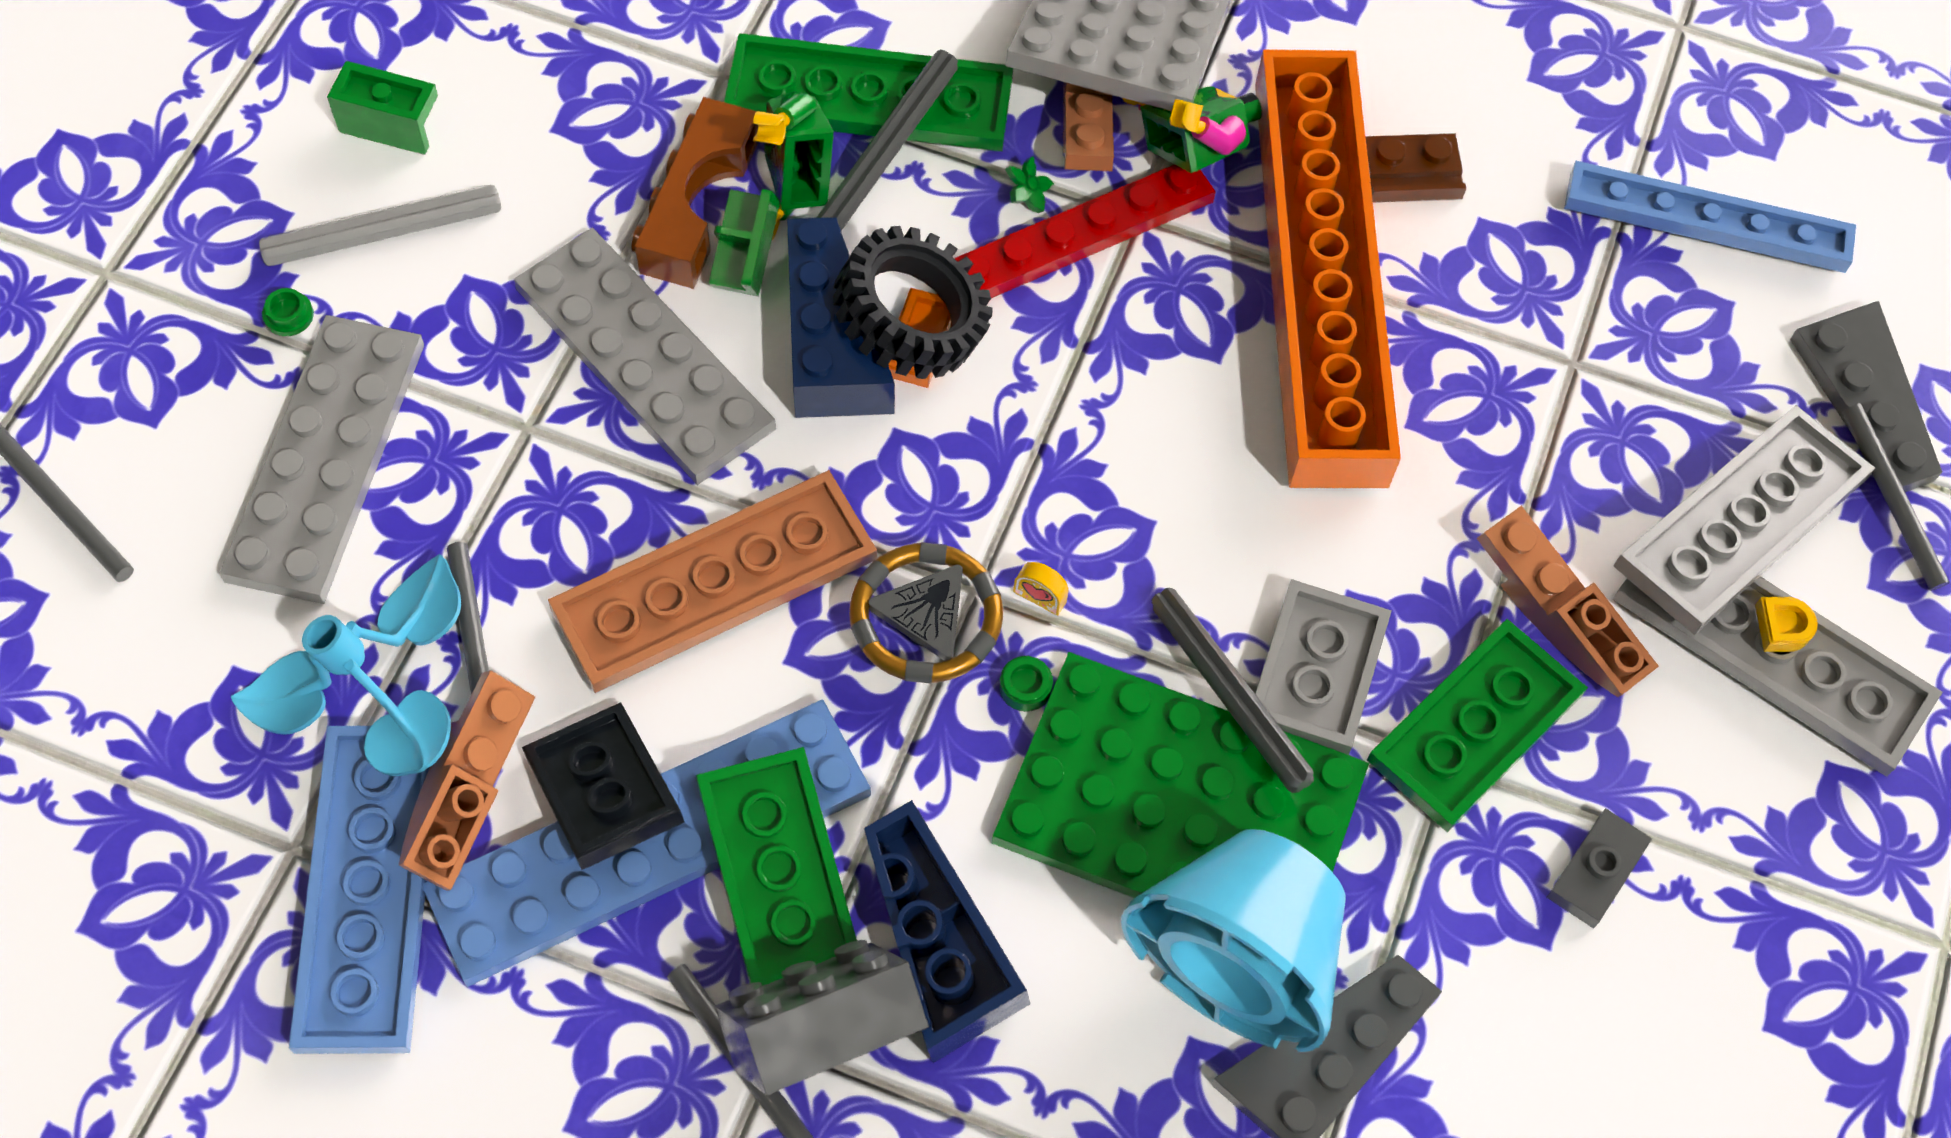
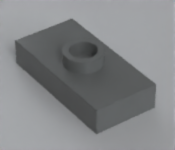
[1546,808,1652,929]

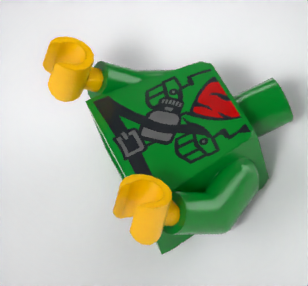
[753,91,834,240]

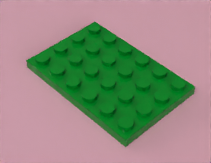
[992,652,1369,898]

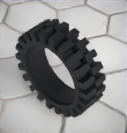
[833,226,993,379]

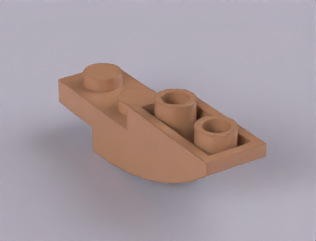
[1063,82,1114,171]
[1476,505,1659,697]
[399,670,536,891]

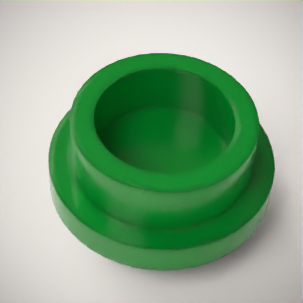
[262,288,314,336]

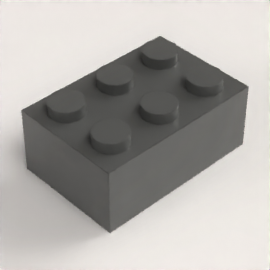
[714,940,929,1096]

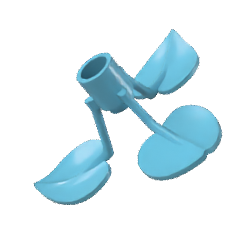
[231,554,461,776]

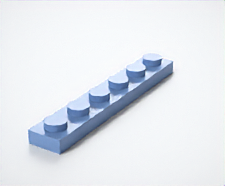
[1564,161,1857,273]

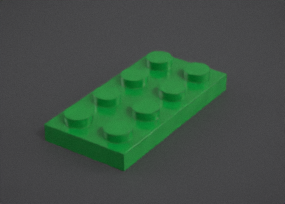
[1367,619,1588,833]
[696,747,857,986]

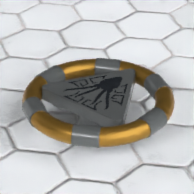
[849,542,1003,684]

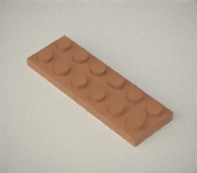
[548,470,877,693]

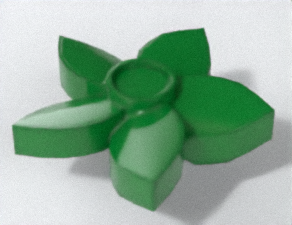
[1005,156,1054,214]

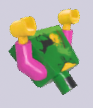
[1121,87,1262,173]

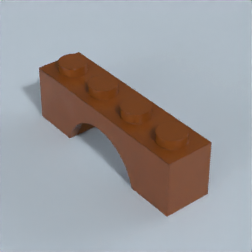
[631,97,759,289]

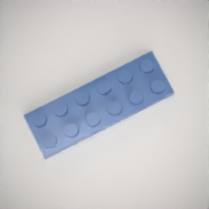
[289,726,430,1054]

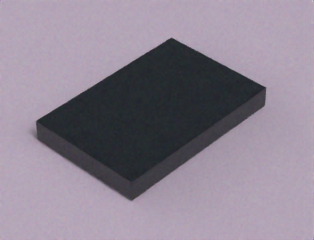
[522,702,684,870]

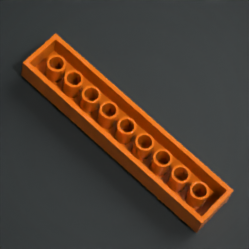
[1255,49,1401,488]

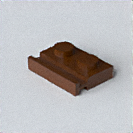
[1366,133,1467,203]

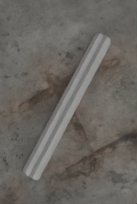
[259,184,501,266]

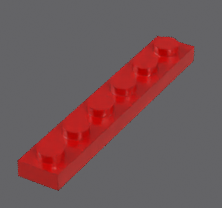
[954,164,1216,298]

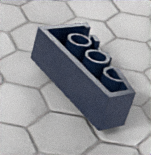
[787,217,895,418]
[864,800,1031,1063]

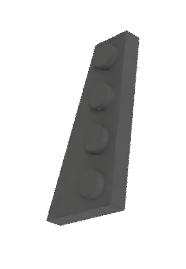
[1790,300,1942,492]
[1211,955,1442,1138]

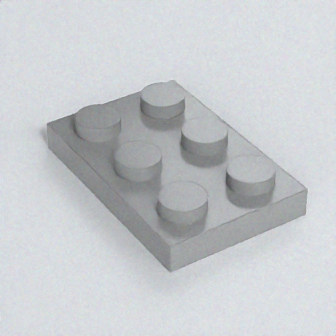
[1255,579,1392,755]

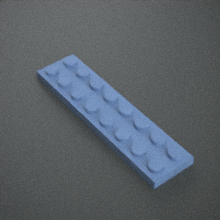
[423,699,871,987]

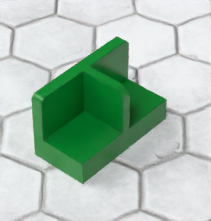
[327,61,438,155]
[709,189,780,297]

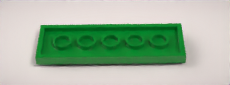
[724,33,1014,151]

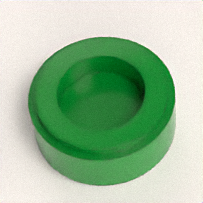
[999,656,1053,712]

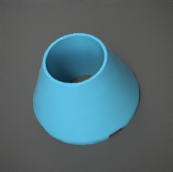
[1121,829,1346,1052]

